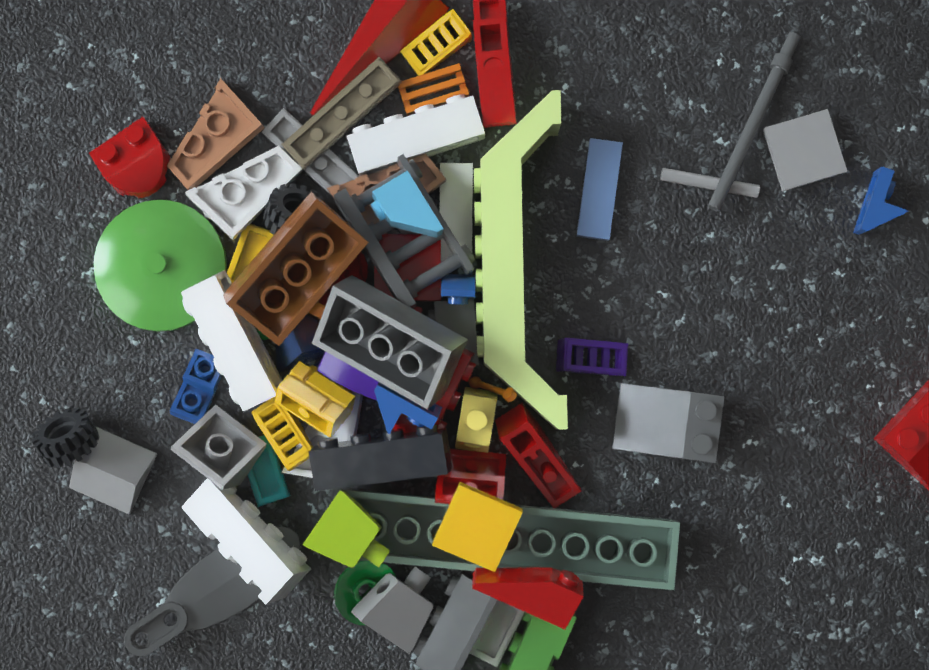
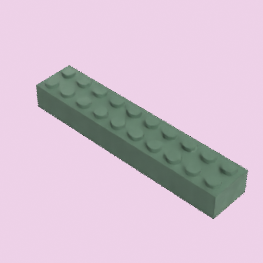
[344,488,680,590]

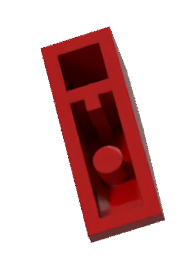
[495,403,581,508]
[472,567,584,630]

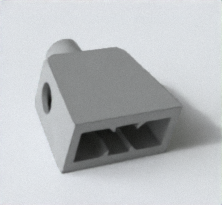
[351,566,433,654]

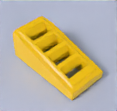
[400,9,472,76]
[251,396,313,471]

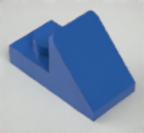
[853,167,908,235]
[374,382,442,434]

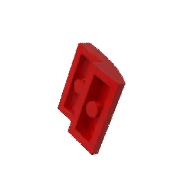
[435,449,506,504]

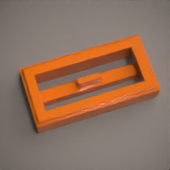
[398,63,469,116]

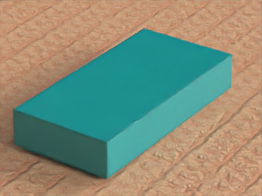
[248,435,291,507]

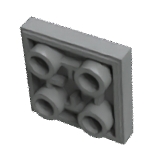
[763,109,847,192]

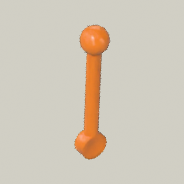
[469,376,517,402]

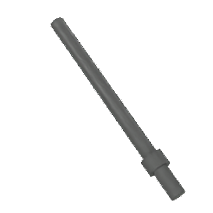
[708,32,801,212]

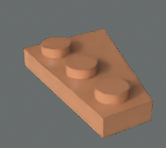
[167,78,265,190]

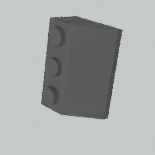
[413,571,497,670]

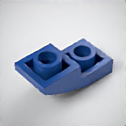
[441,274,475,305]
[170,349,222,424]

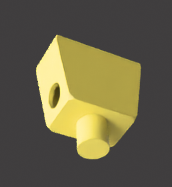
[455,387,497,453]

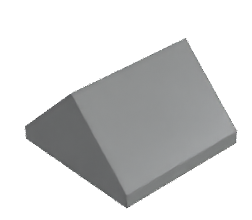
[171,405,267,490]
[69,427,157,514]

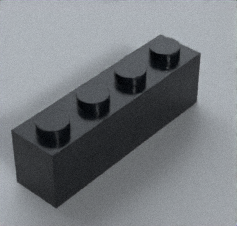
[308,424,453,491]

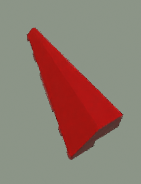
[310,0,449,116]

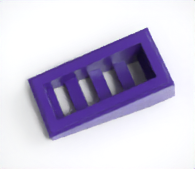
[556,338,628,376]

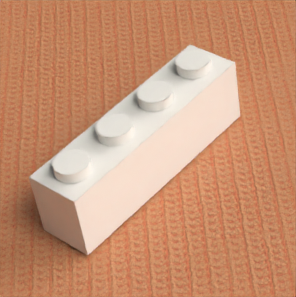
[347,94,485,176]
[181,270,283,411]

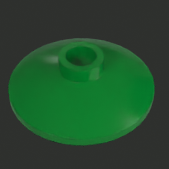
[334,560,396,625]

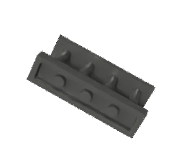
[334,154,475,309]

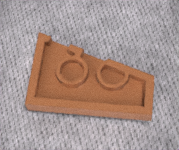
[327,153,446,224]

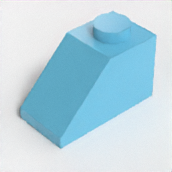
[370,170,444,238]

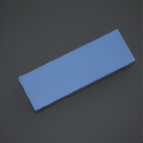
[576,138,623,241]

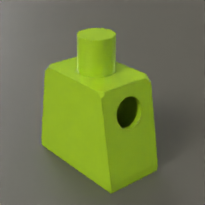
[302,489,391,568]

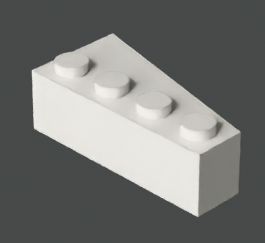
[182,478,311,605]

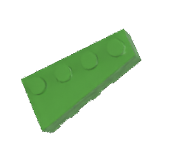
[498,612,577,670]

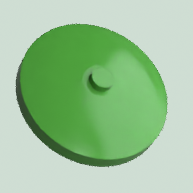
[94,200,227,332]

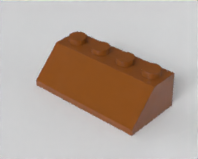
[223,192,369,346]

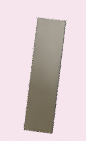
[281,57,402,170]

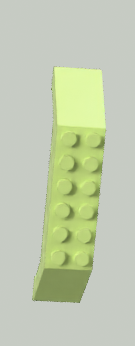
[474,90,568,430]

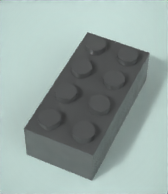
[312,275,468,409]

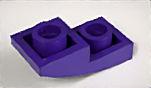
[317,351,379,400]

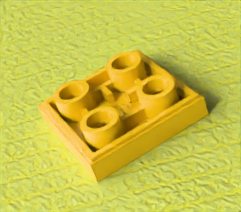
[432,482,523,572]

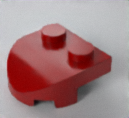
[89,117,171,198]

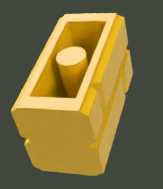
[275,361,356,437]

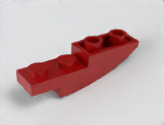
[473,0,517,128]

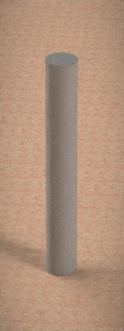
[660,168,760,198]

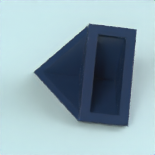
[275,315,325,374]

